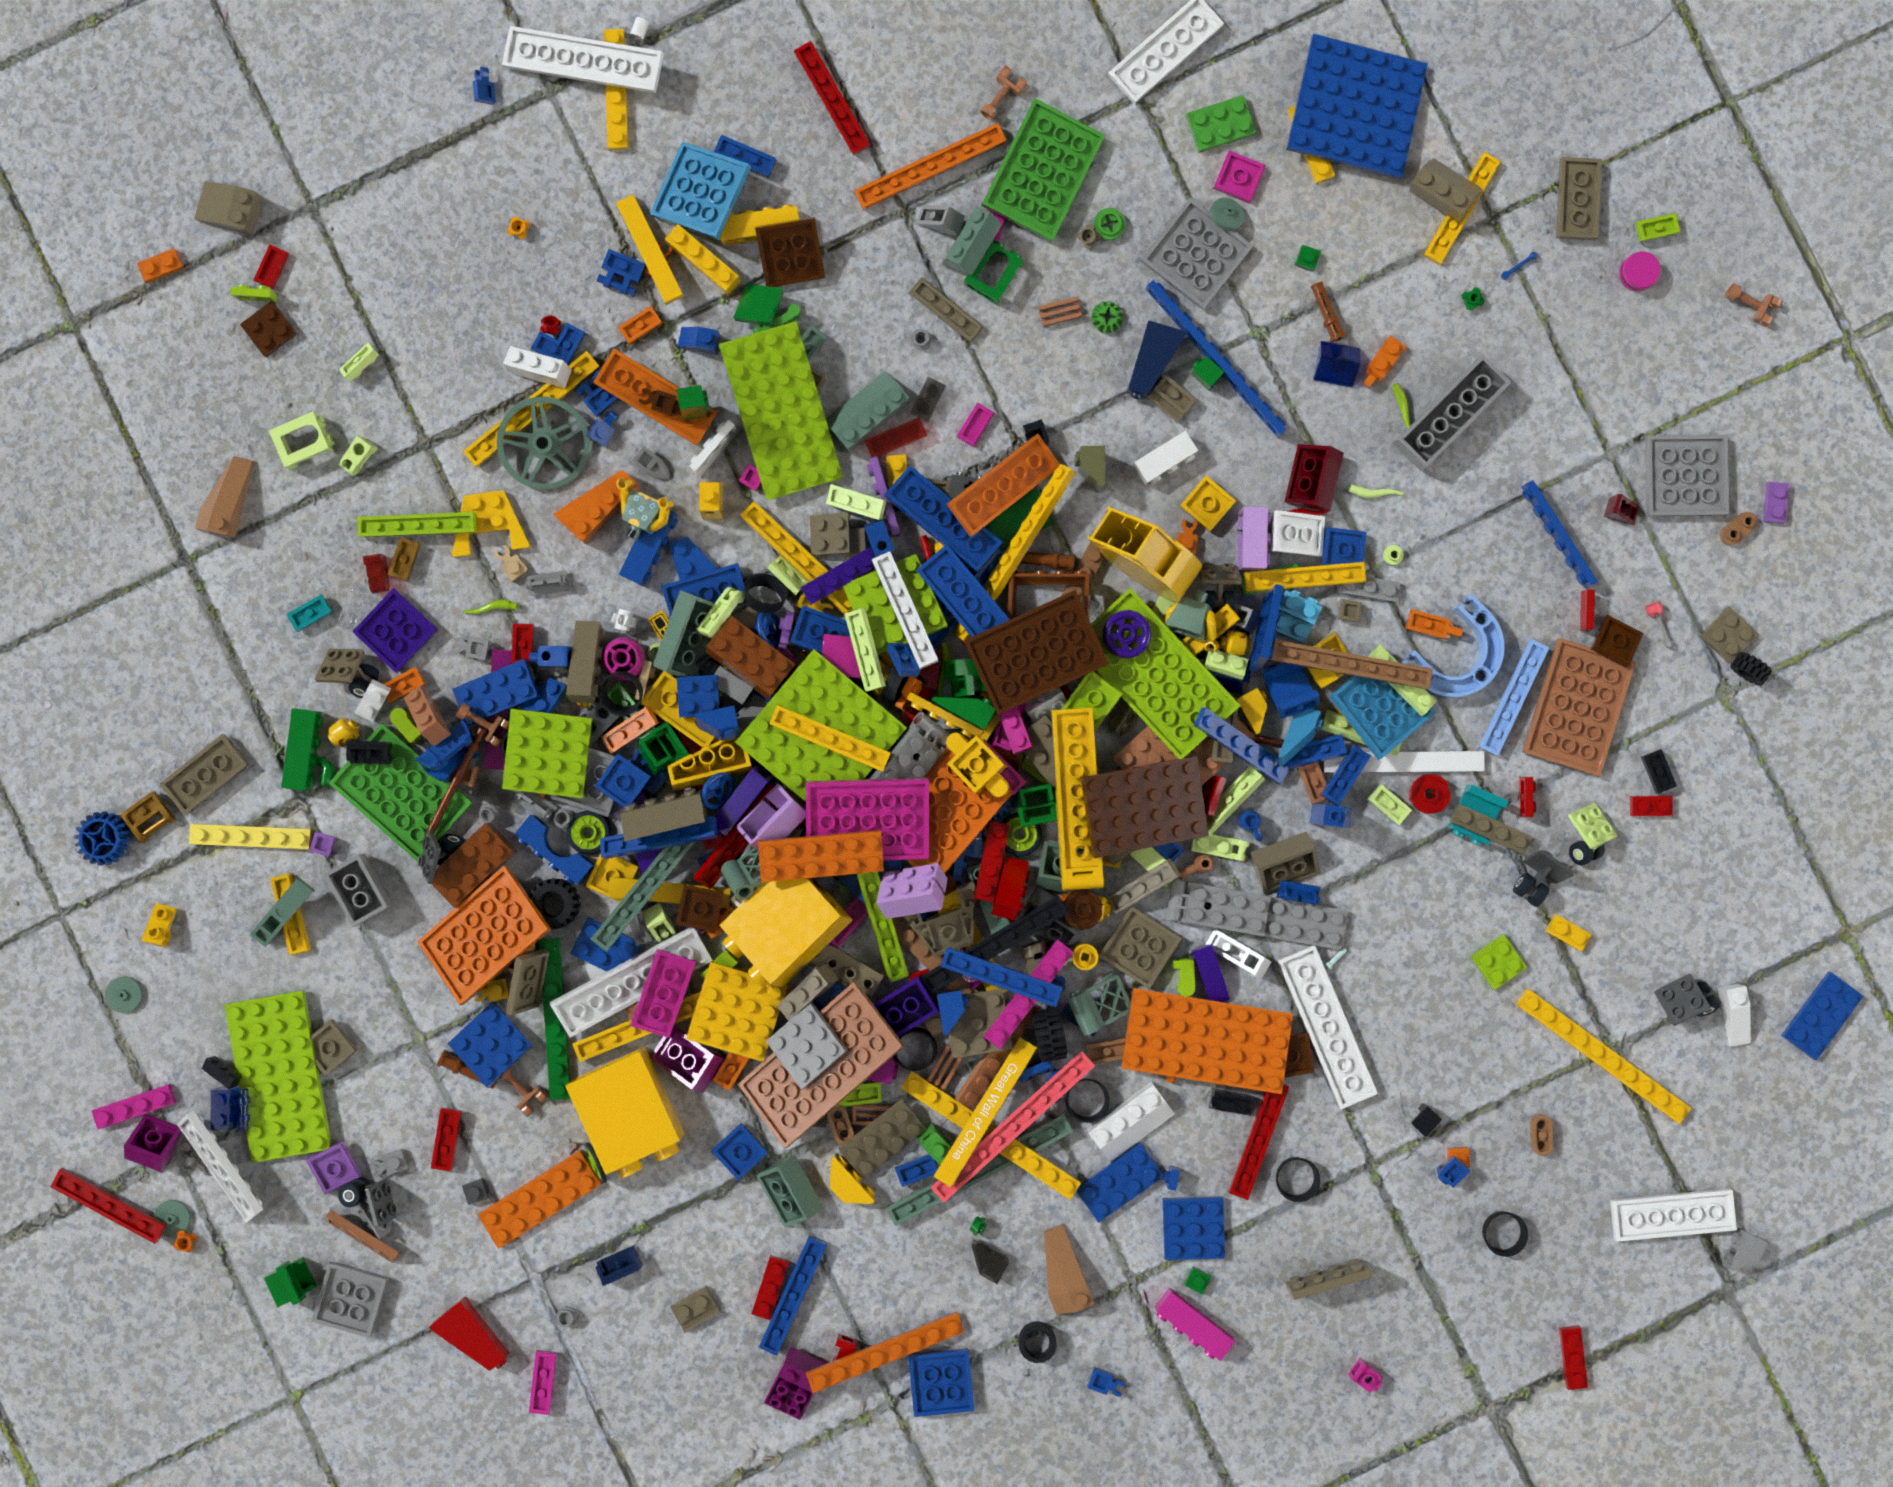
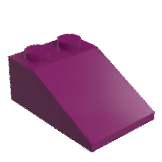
[650,1025,725,1093]

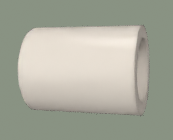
[630,17,649,41]

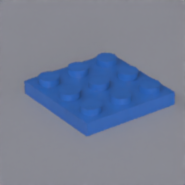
[447,1001,534,1088]
[1162,1196,1225,1260]
[908,1348,974,1417]

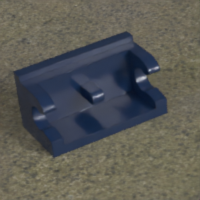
[596,1245,643,1286]

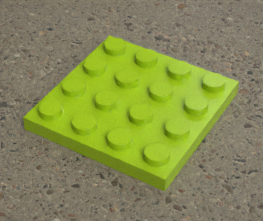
[843,554,948,657]
[502,708,593,798]

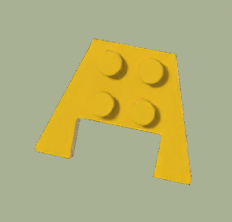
[452,490,531,558]

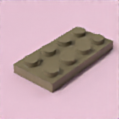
[1556,157,1602,240]
[160,734,249,815]
[839,1099,927,1179]
[1285,1259,1372,1300]

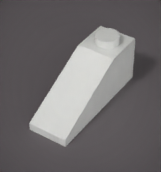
[1206,929,1271,979]
[1717,984,1751,1047]

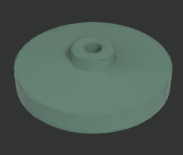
[1210,198,1245,231]
[105,976,143,1013]
[153,1200,191,1237]

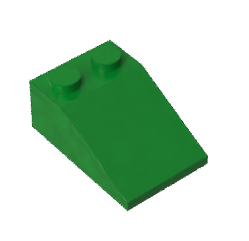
[931,697,995,731]

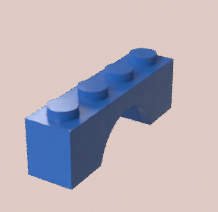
[515,814,595,884]

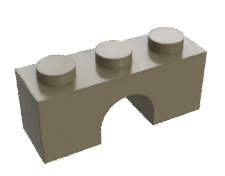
[777,964,839,1021]

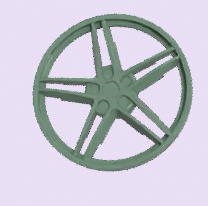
[497,397,591,490]

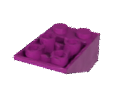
[764,1347,827,1420]

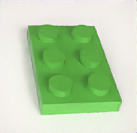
[1186,95,1256,153]

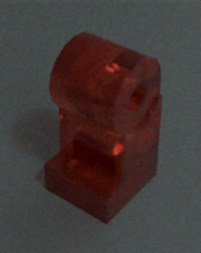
[363,554,390,594]

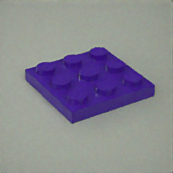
[352,588,439,673]

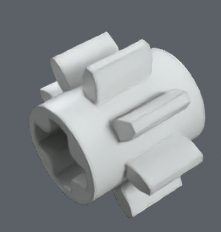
[611,609,637,632]

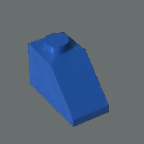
[678,326,721,355]
[694,706,741,740]
[937,990,969,1035]

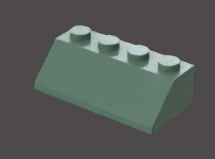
[826,371,910,452]
[653,590,715,677]

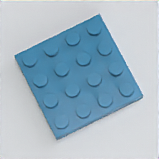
[650,142,751,240]
[1329,650,1436,760]

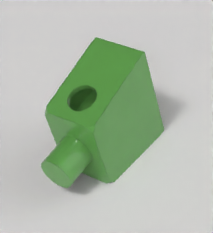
[918,1123,953,1165]

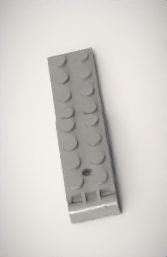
[840,712,951,876]
[1166,879,1348,950]

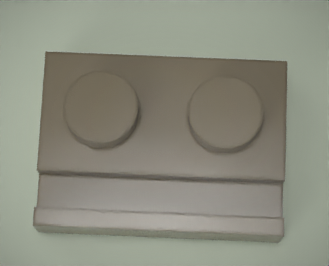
[1147,375,1196,423]
[670,1286,720,1333]

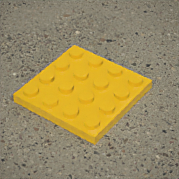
[686,961,788,1062]

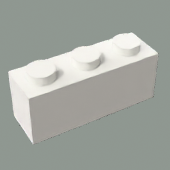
[503,346,572,388]
[1133,430,1198,485]

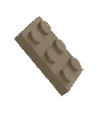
[506,949,549,1016]

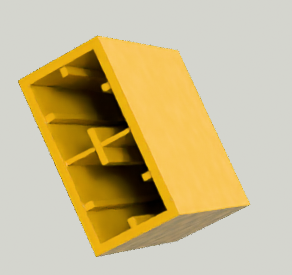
[719,878,852,988]
[565,1047,685,1178]

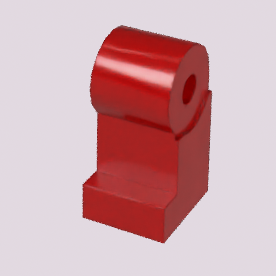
[832,1334,857,1361]

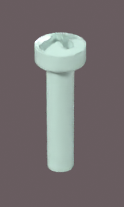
[1325,947,1347,970]

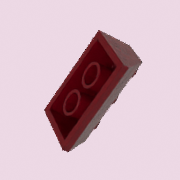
[1284,444,1344,511]

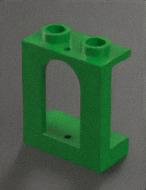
[964,241,1023,306]

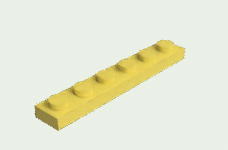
[189,824,313,849]

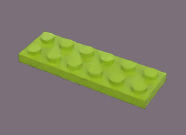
[1021,671,1123,789]

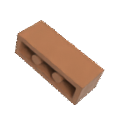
[404,686,451,746]

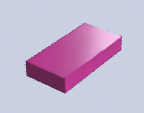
[957,402,994,448]

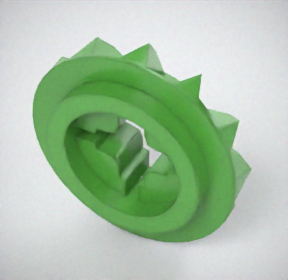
[1094,208,1125,240]
[1091,301,1123,333]

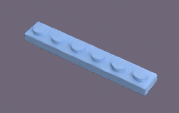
[1478,639,1549,756]

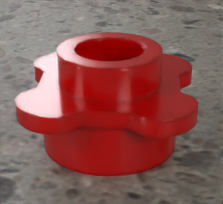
[540,315,561,334]

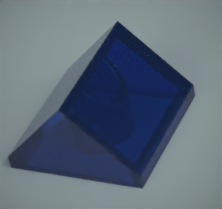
[1313,341,1360,388]

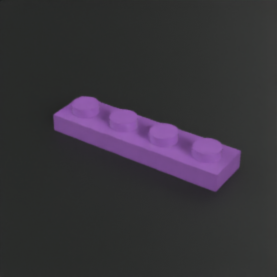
[867,456,901,538]

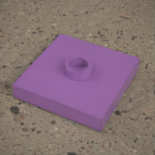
[306,1141,362,1194]

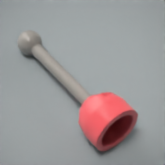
[1645,601,1674,648]

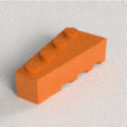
[553,470,640,544]

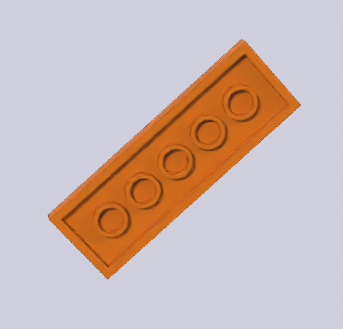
[593,348,718,447]
[947,434,1060,537]
[758,830,884,882]
[477,1150,602,1249]

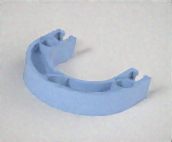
[1399,594,1504,698]

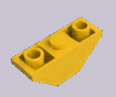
[830,1153,876,1204]

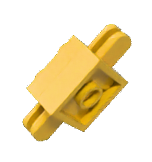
[946,733,1010,798]

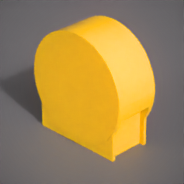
[1087,506,1202,602]

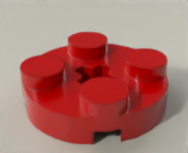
[1409,774,1451,814]

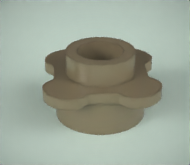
[1077,224,1101,249]

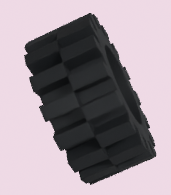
[1730,652,1772,686]

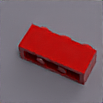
[991,856,1031,921]

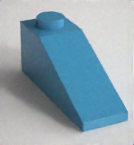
[1278,709,1324,766]

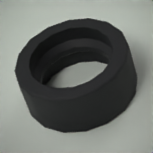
[1018,1321,1057,1363]

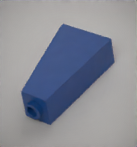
[1310,804,1352,828]

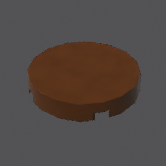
[1063,889,1102,930]

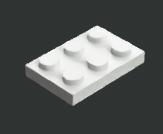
[689,420,738,477]
[1271,510,1325,557]

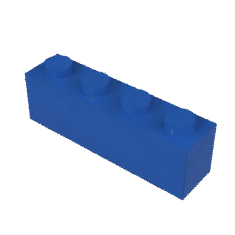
[619,510,679,586]

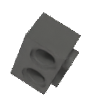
[581,699,622,745]

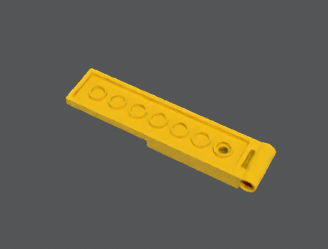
[1051,707,1104,891]

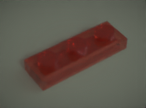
[865,417,927,458]

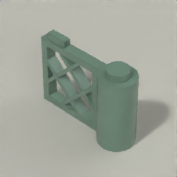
[721,848,762,901]
[1067,972,1131,1036]

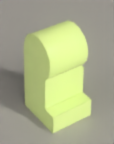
[339,436,378,476]

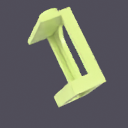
[269,411,334,470]

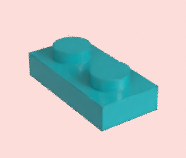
[286,594,333,632]

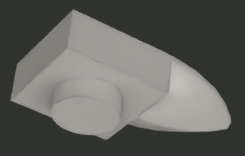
[631,445,670,479]

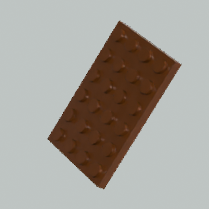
[964,590,1109,715]
[1081,756,1209,858]

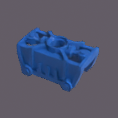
[416,720,480,783]

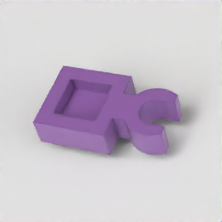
[778,611,795,650]

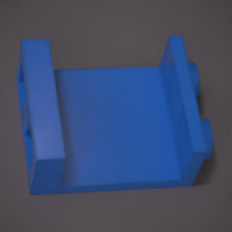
[1263,663,1319,719]

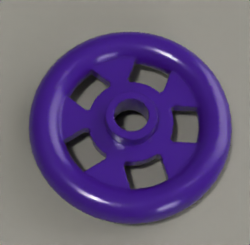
[1103,610,1151,658]

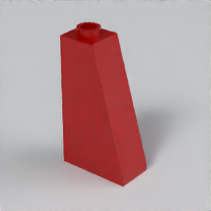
[429,1297,510,1371]

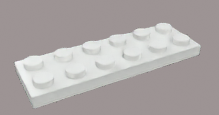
[1108,0,1224,104]
[177,1110,264,1223]
[1610,1188,1737,1242]

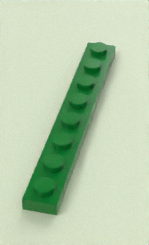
[539,938,570,1100]

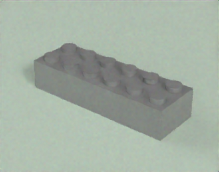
[1393,354,1512,471]

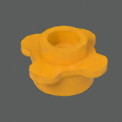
[507,216,530,239]

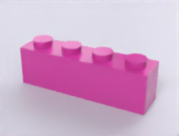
[1154,1287,1235,1361]

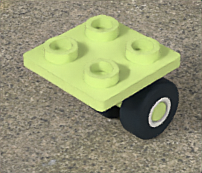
[1568,803,1617,866]

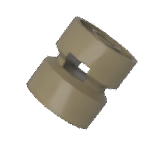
[1020,940,1048,975]

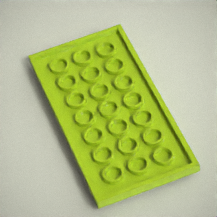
[718,321,843,501]
[1091,588,1241,759]
[224,990,332,1163]

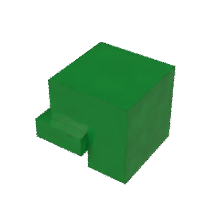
[944,659,987,698]
[638,722,689,776]
[1016,784,1057,828]
[264,1257,317,1308]

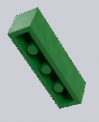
[677,385,710,421]
[281,708,324,791]

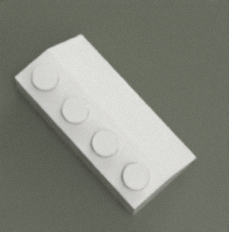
[1087,1082,1175,1162]

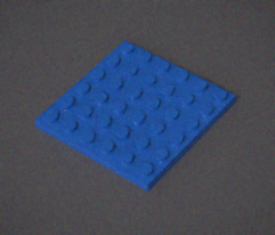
[1286,33,1428,179]

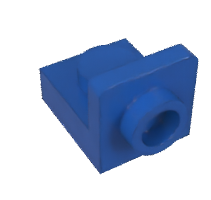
[1437,1156,1470,1188]

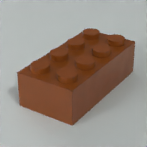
[706,616,796,701]
[432,823,518,908]

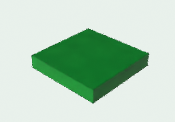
[733,284,784,326]

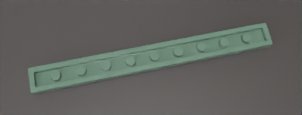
[591,784,734,952]
[886,1114,1073,1226]

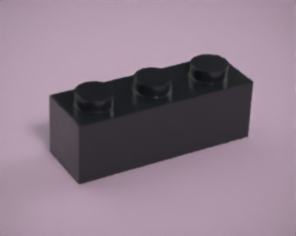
[202,1056,242,1089]

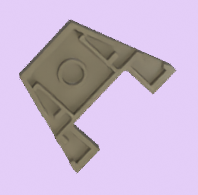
[904,881,975,957]

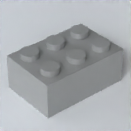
[323,854,394,927]

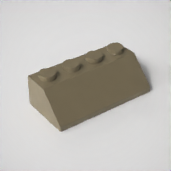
[620,789,707,841]

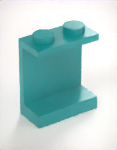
[1448,785,1509,847]

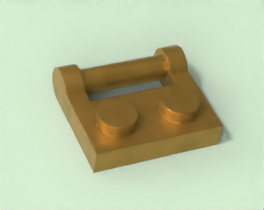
[120,791,176,844]

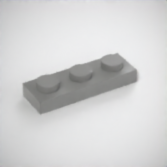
[1337,577,1400,603]

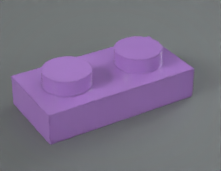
[1763,481,1789,524]

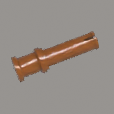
[1311,281,1347,343]
[1020,552,1075,572]
[437,1050,498,1089]

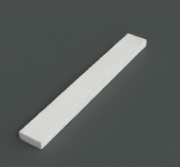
[1323,751,1484,772]

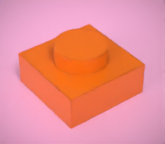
[1447,1147,1470,1168]

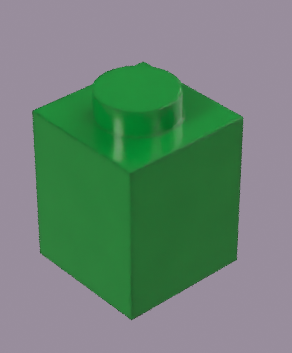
[1191,356,1224,390]

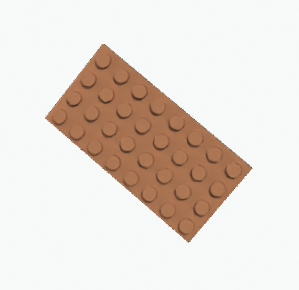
[738,982,904,1149]

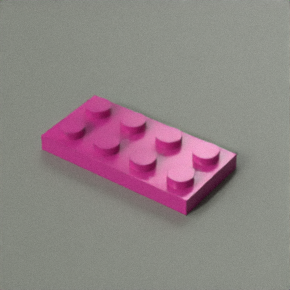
[630,948,696,1038]

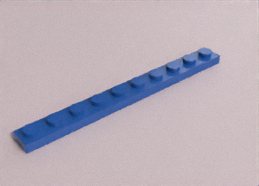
[1146,280,1286,438]

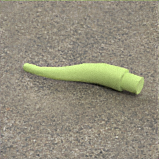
[1348,484,1404,499]

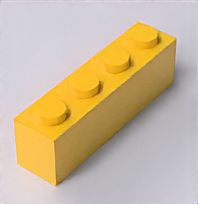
[720,204,799,246]
[665,224,741,296]

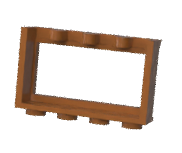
[1007,571,1092,621]

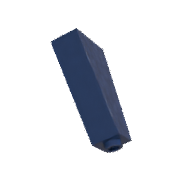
[1127,321,1187,400]

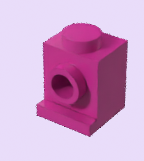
[1348,1358,1382,1393]

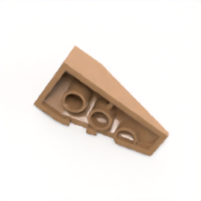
[195,456,254,538]
[1044,1224,1095,1315]

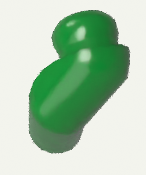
[317,756,336,787]

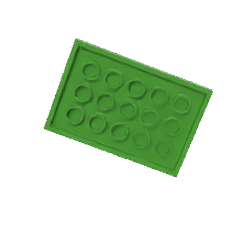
[981,98,1105,243]
[329,723,473,862]

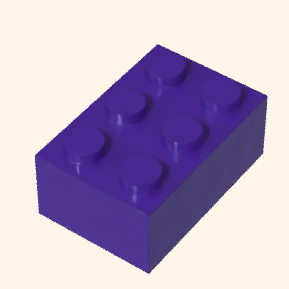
[873,974,940,1037]

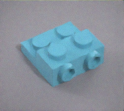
[1275,589,1322,644]

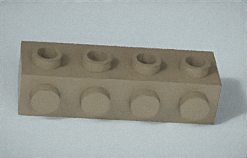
[566,621,606,703]
[808,943,884,997]

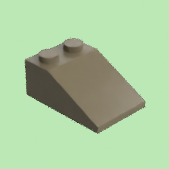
[194,181,263,236]

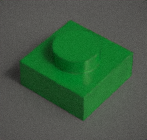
[1295,245,1321,271]
[1184,1266,1211,1295]

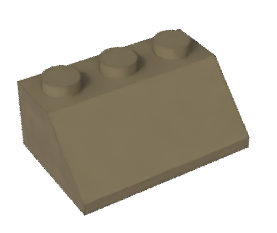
[1410,158,1483,223]
[1250,832,1320,894]

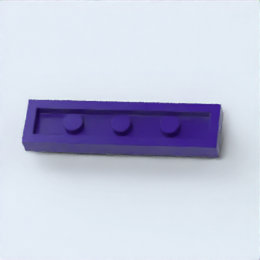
[800,547,876,606]

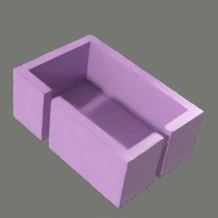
[1237,507,1271,572]
[736,783,806,851]
[876,863,948,919]

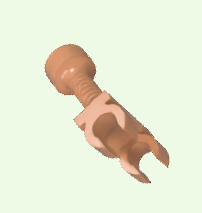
[980,65,1027,121]
[1725,283,1783,327]
[455,702,509,748]
[499,1067,549,1117]

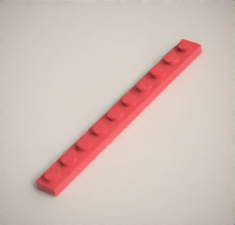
[930,1051,1095,1203]

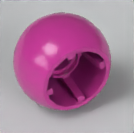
[602,637,646,681]

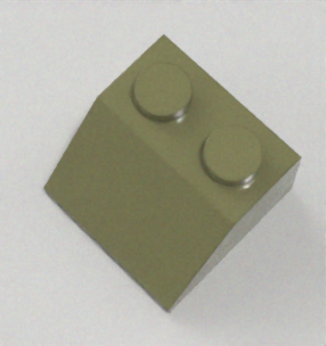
[1074,446,1105,492]

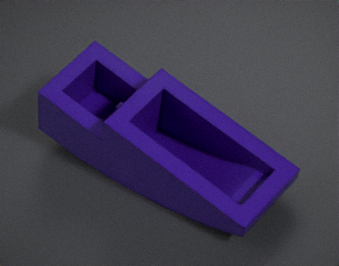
[1191,943,1230,1002]

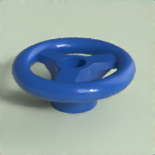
[754,612,782,648]
[701,772,734,810]

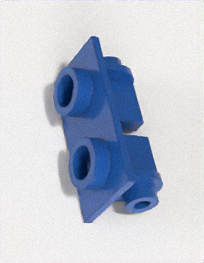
[1276,880,1321,906]

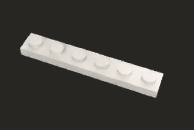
[872,552,939,669]

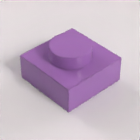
[310,832,337,857]

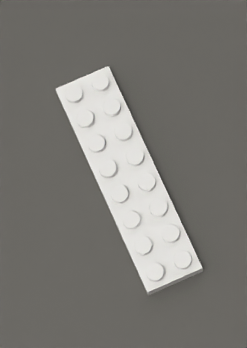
[502,26,664,93]
[550,927,713,1038]
[1277,945,1378,1109]

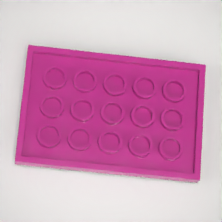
[806,778,929,860]

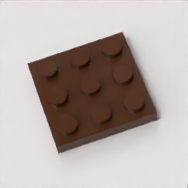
[755,217,825,287]

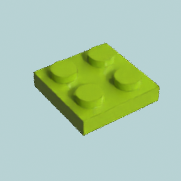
[1470,934,1527,990]

